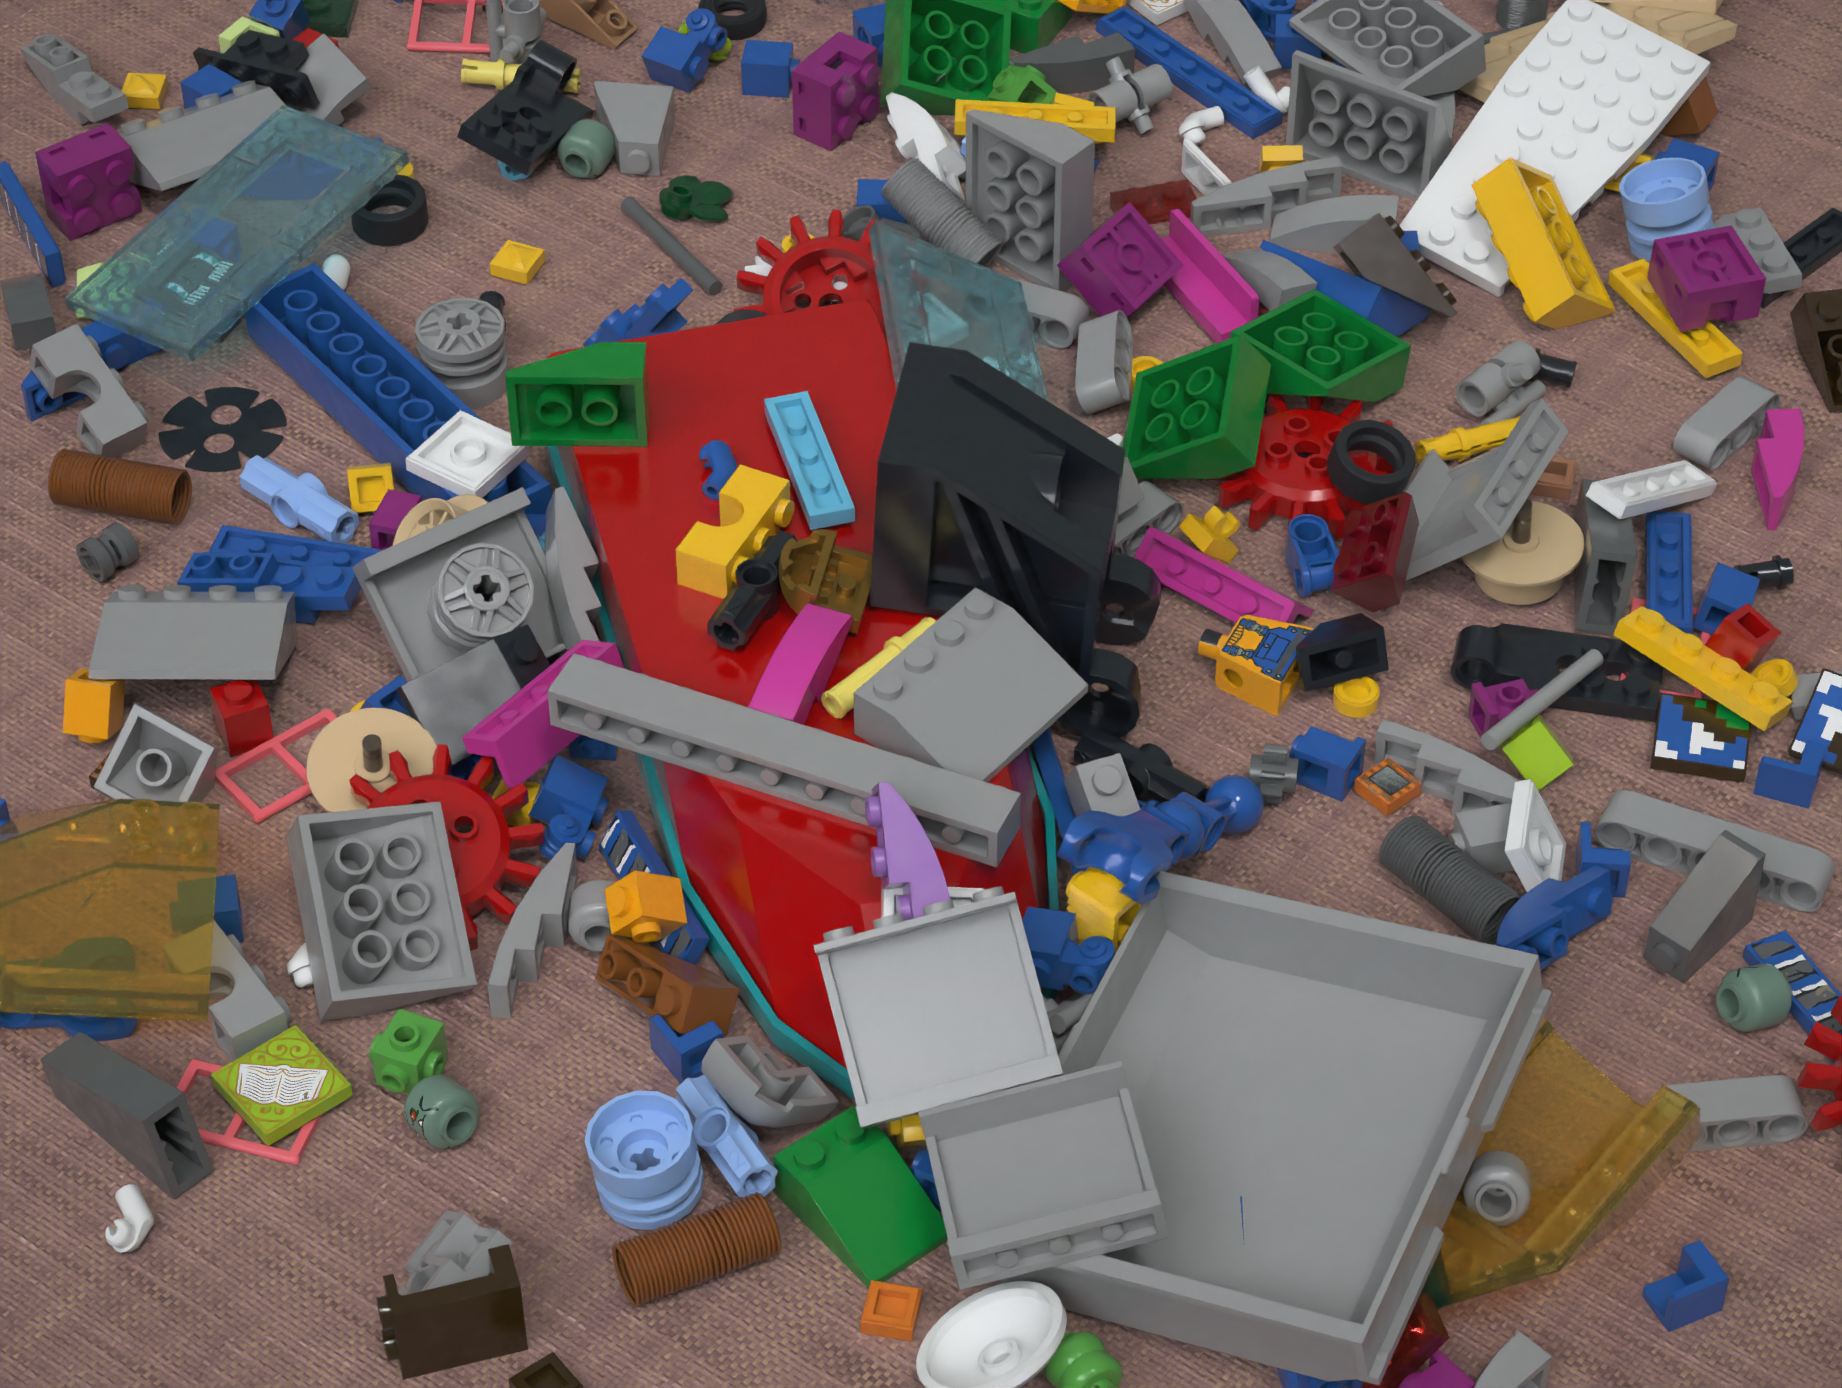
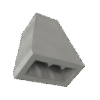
[594,81,675,176]

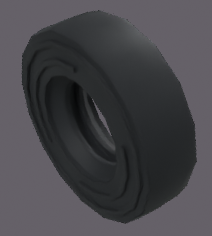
[698,0,767,40]

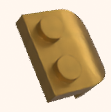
[778,529,873,634]

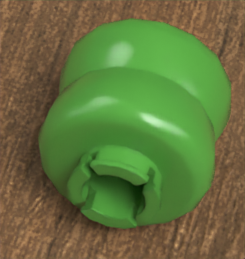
[1044,1332,1123,1388]

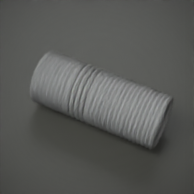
[881,158,1003,279]

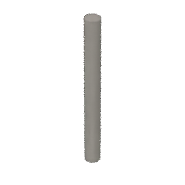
[1481,649,1603,750]

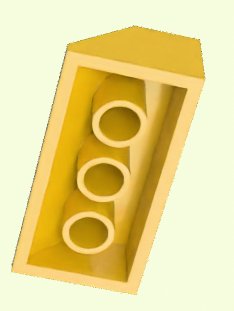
[1471,157,1616,330]

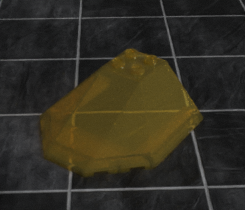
[0,799,220,1022]
[1417,1017,1701,1311]

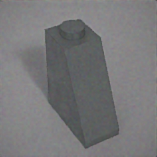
[1644,830,1766,984]

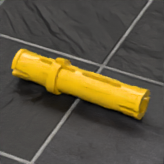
[1414,416,1521,465]

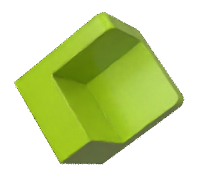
[1501,714,1574,790]

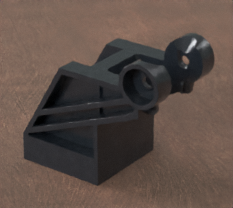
[870,342,1162,738]

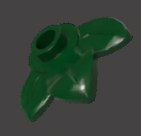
[659,175,734,221]

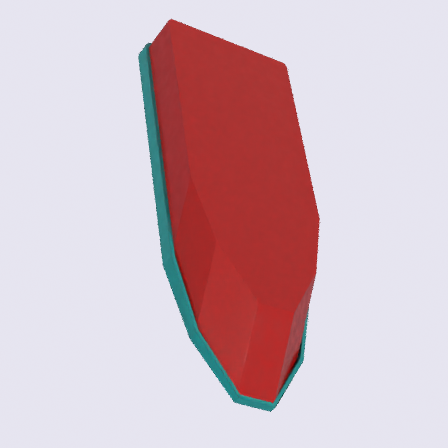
[545,300,1059,1100]

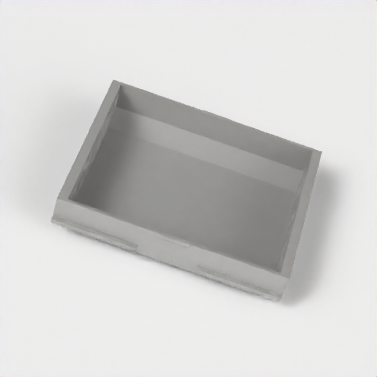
[999,871,1553,1386]

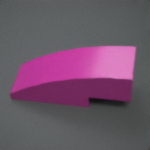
[1751,408,1804,530]
[748,603,853,725]

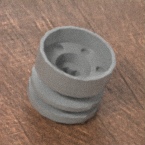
[415,298,509,410]
[427,543,534,653]

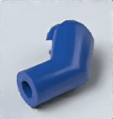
[699,440,738,500]

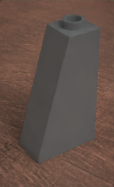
[1574,479,1638,635]
[40,1032,214,1199]

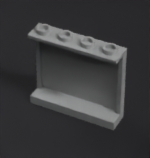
[1402,398,1569,581]
[352,487,568,682]
[813,886,1063,1129]
[918,1061,1169,1290]

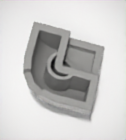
[701,1035,839,1129]
[398,1210,513,1295]

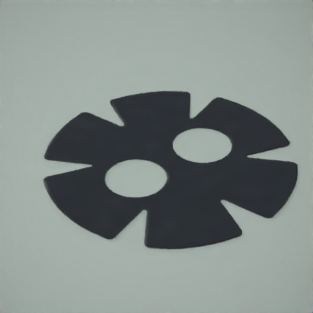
[158,387,287,472]

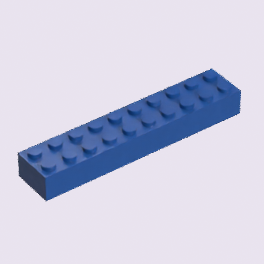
[242,263,552,514]

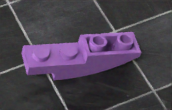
[865,782,951,921]

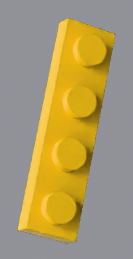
[954,99,1116,144]
[1608,258,1743,378]
[1613,606,1793,731]

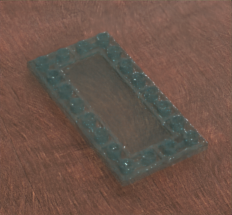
[65,105,409,361]
[868,220,1048,401]

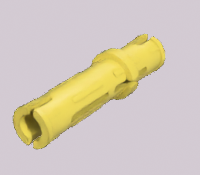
[461,58,581,94]
[821,617,936,719]

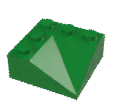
[880,0,1012,116]
[1230,289,1411,402]
[1123,334,1271,479]

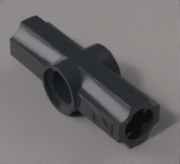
[707,531,797,651]
[1074,725,1210,804]

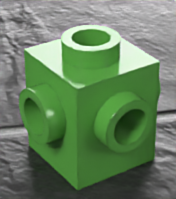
[988,65,1058,104]
[369,1009,448,1094]

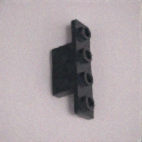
[193,30,320,109]

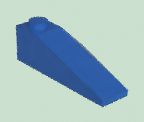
[1260,240,1429,337]

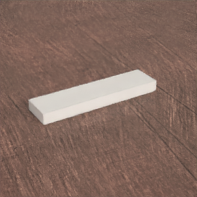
[1586,460,1717,519]

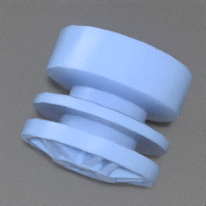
[1619,158,1715,262]
[585,1091,705,1230]

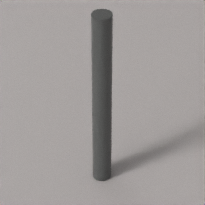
[621,197,723,295]

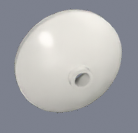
[916,1281,1067,1388]

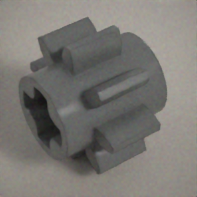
[1249,743,1299,804]

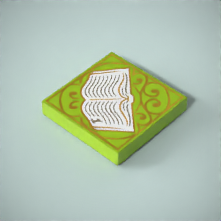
[211,1025,353,1146]

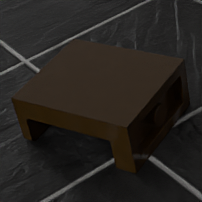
[376,1244,528,1380]

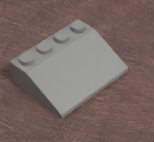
[1289,0,1486,97]
[1286,50,1452,201]
[118,81,310,191]
[965,109,1095,292]
[88,585,297,680]
[854,587,1088,783]
[286,802,477,1021]

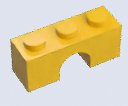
[675,464,794,599]

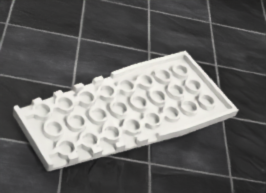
[1399,0,1711,297]

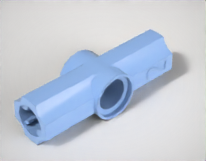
[239,455,360,544]
[675,1075,778,1198]

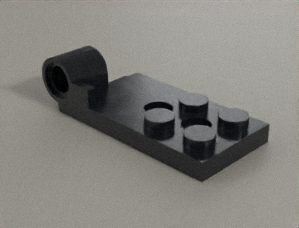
[457,40,595,175]
[1451,623,1663,722]

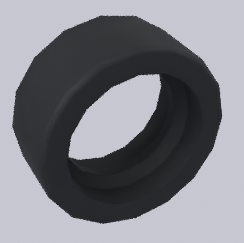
[349,174,429,246]
[1327,420,1416,504]

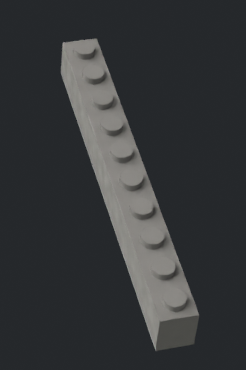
[547,653,1021,867]

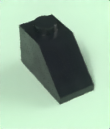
[1296,613,1389,692]

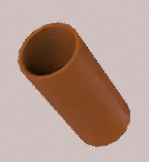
[48,449,192,525]
[612,1192,782,1307]

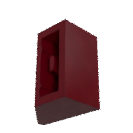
[1330,492,1419,612]

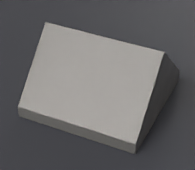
[94,703,218,831]

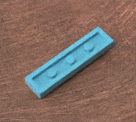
[764,391,855,530]

